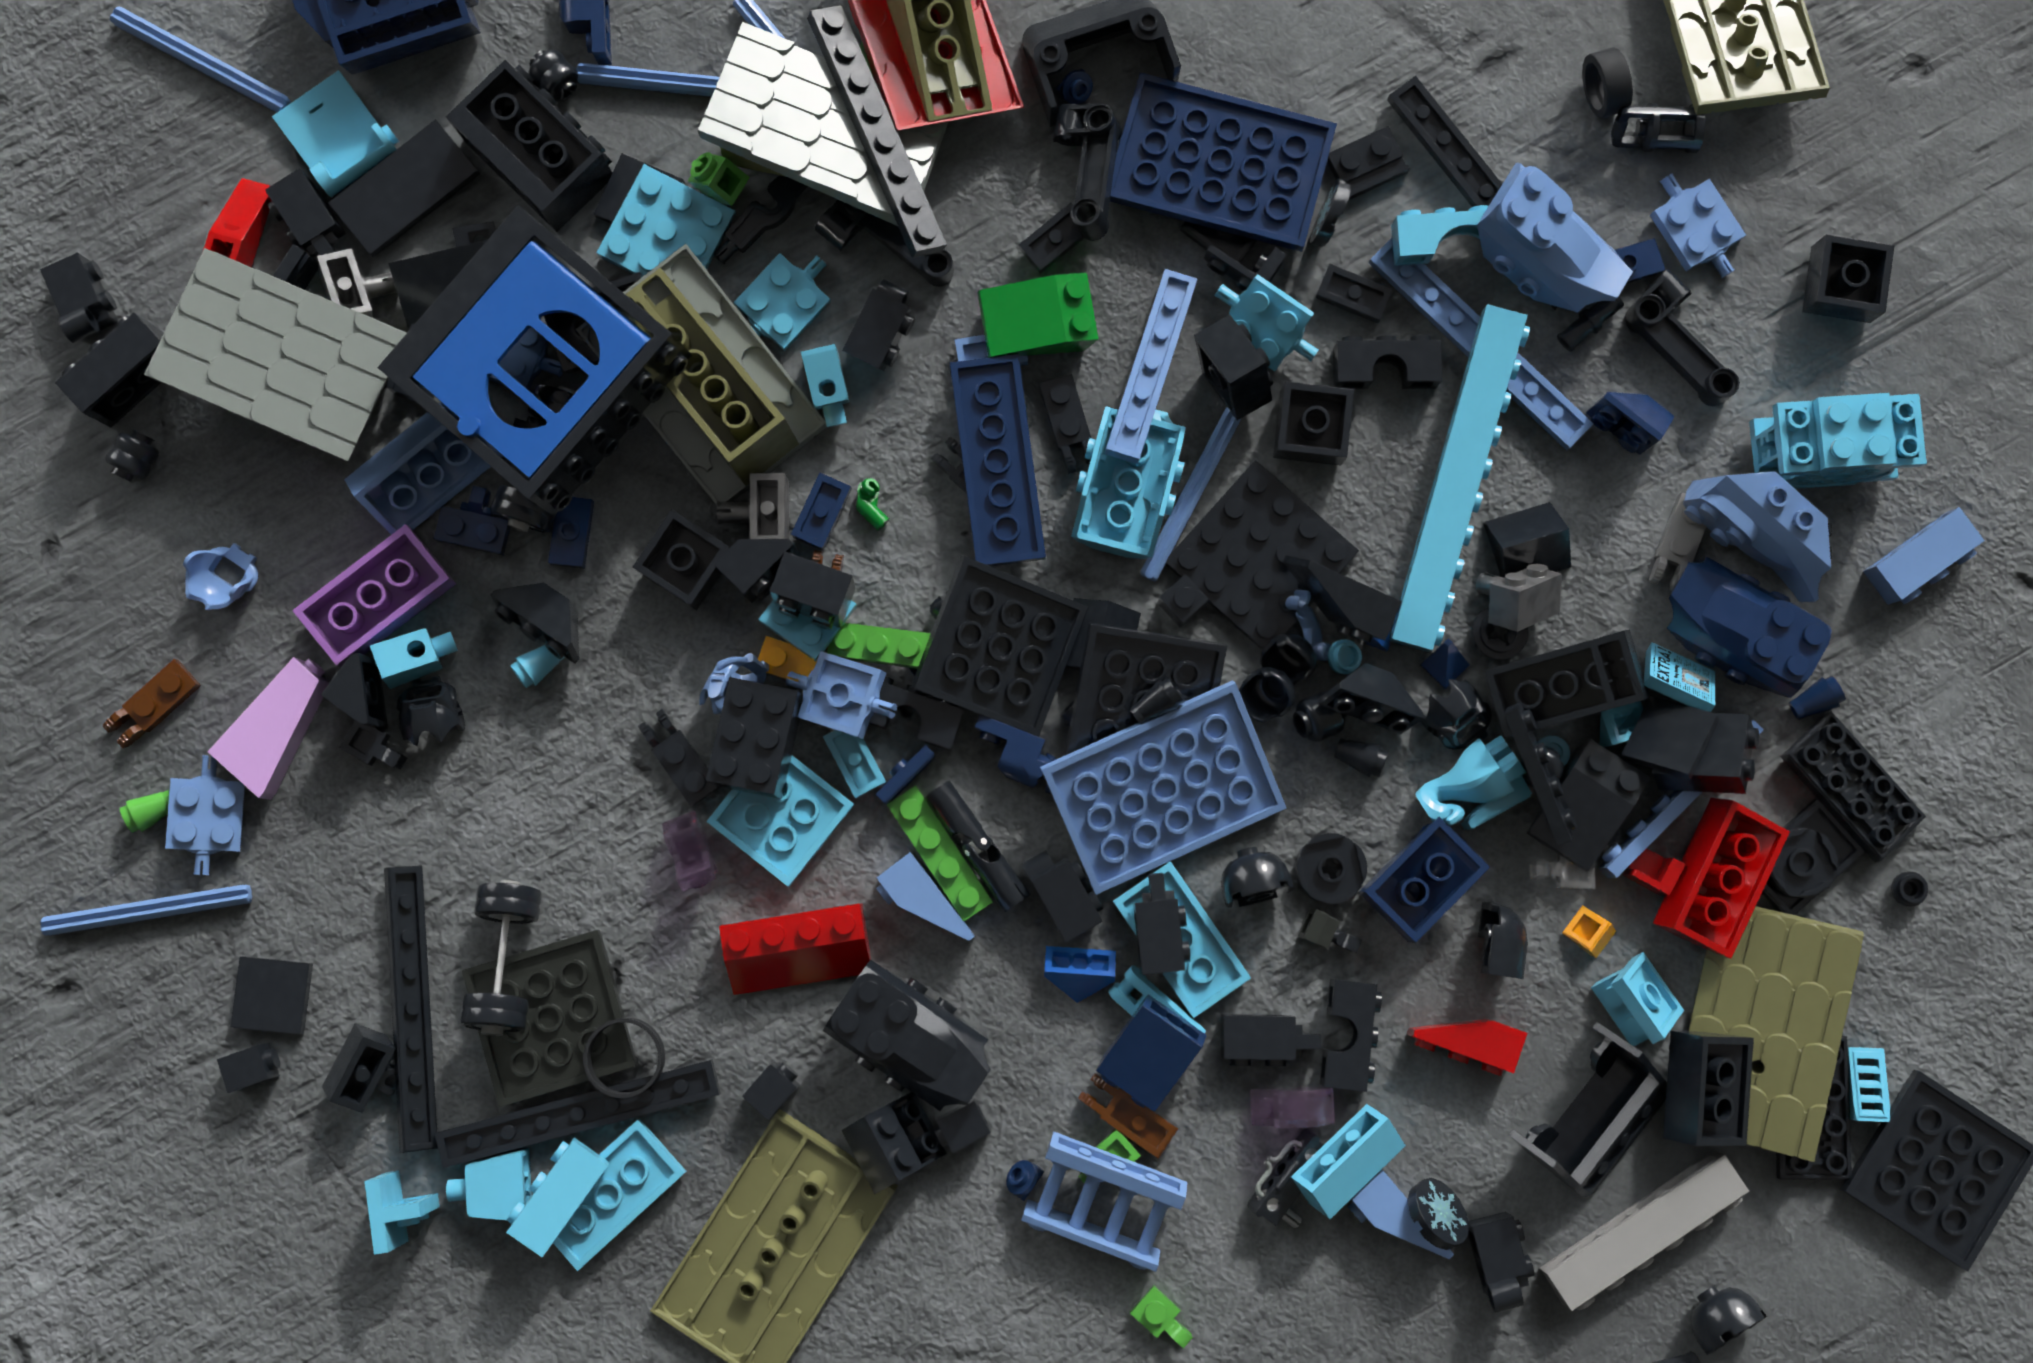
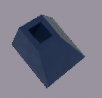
[1586,392,1675,455]

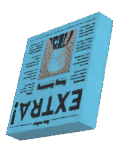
[1644,642,1715,712]

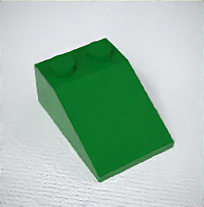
[977,273,1098,358]

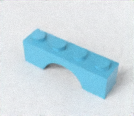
[1391,205,1488,266]

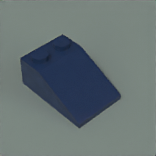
[1358,817,1490,943]

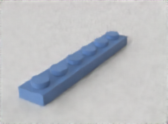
[1105,269,1197,464]
[1598,720,1764,878]

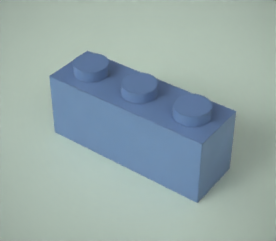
[1863,507,1985,605]

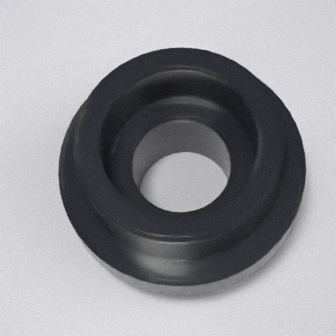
[1891,871,1928,907]

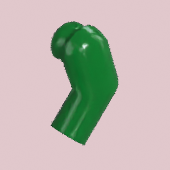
[856,478,889,531]

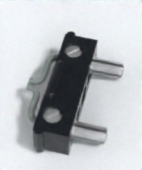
[1247,1128,1323,1228]

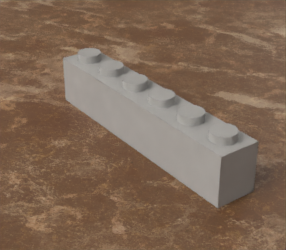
[1539,1151,1749,1311]

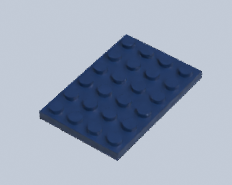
[1110,72,1337,252]

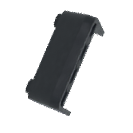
[1022,0,1181,127]
[1509,1022,1667,1197]

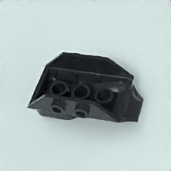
[823,960,991,1112]

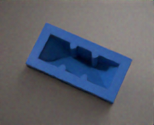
[1044,946,1116,1003]

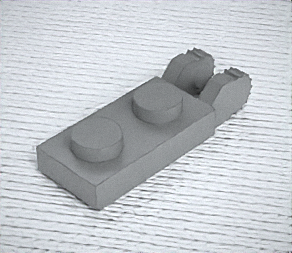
[1648,492,1706,591]

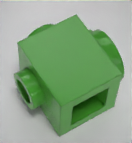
[688,152,750,206]

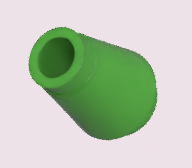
[120,789,170,833]

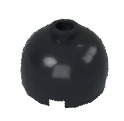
[1221,847,1294,908]
[1691,1286,1767,1355]

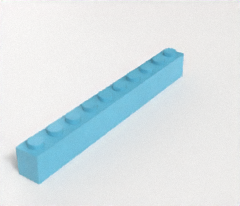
[1389,304,1530,652]

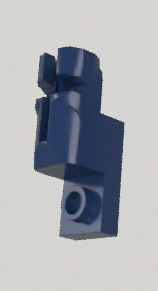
[559,0,612,65]
[975,714,1057,795]

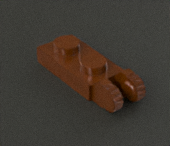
[103,659,201,748]
[1078,1073,1178,1158]

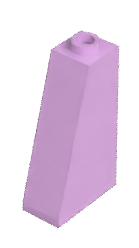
[208,657,329,800]

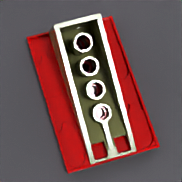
[848,0,1024,131]

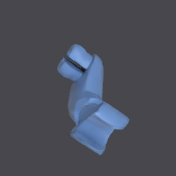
[1285,590,1331,661]

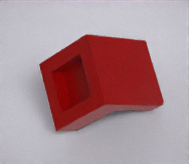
[1623,848,1686,896]

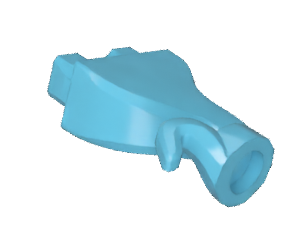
[1415,735,1526,826]

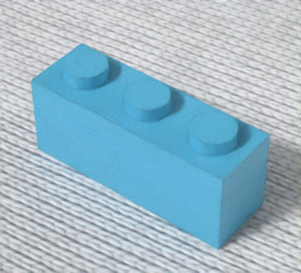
[1291,1104,1406,1219]
[506,1138,609,1257]

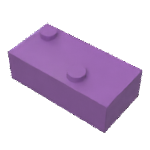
[292,524,456,667]

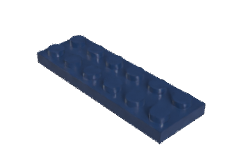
[950,354,1046,567]

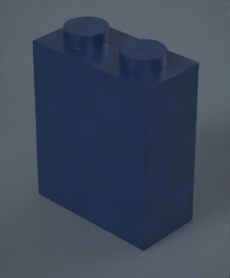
[1096,994,1206,1112]

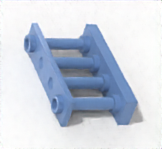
[1021,1131,1187,1272]

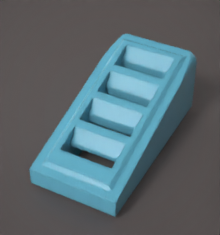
[1461,775,1532,830]
[1848,1047,1890,1122]

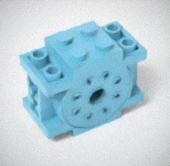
[1749,393,1927,489]

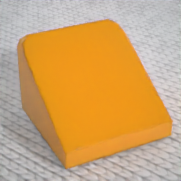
[1562,905,1616,958]

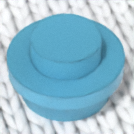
[1328,639,1362,674]

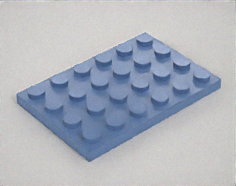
[1040,680,1286,895]

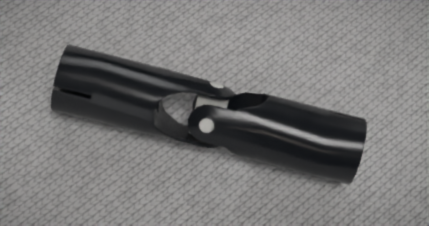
[925,780,1031,912]

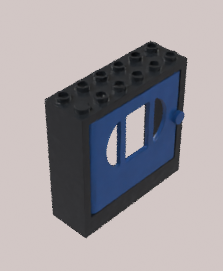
[377,206,692,516]

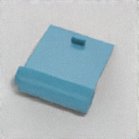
[272,70,399,198]

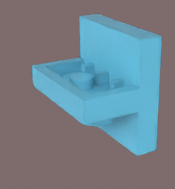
[1591,952,1684,1046]
[364,1170,440,1255]

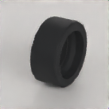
[1582,47,1633,118]

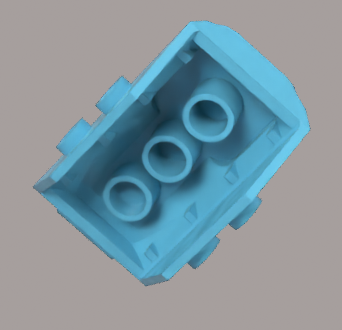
[1071,407,1186,559]

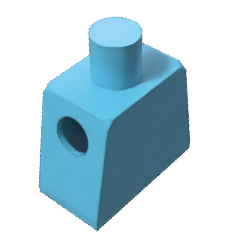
[801,344,850,427]
[370,628,458,689]
[446,1148,532,1220]

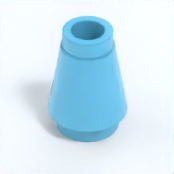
[510,645,565,688]

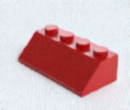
[1653,797,1790,959]
[719,903,871,995]

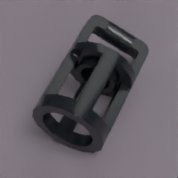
[1611,103,1706,153]

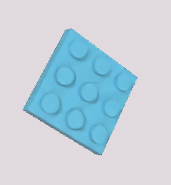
[596,164,736,276]
[706,755,855,887]

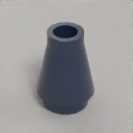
[1788,676,1846,720]

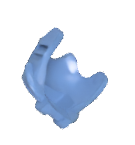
[183,543,258,610]
[699,653,769,714]

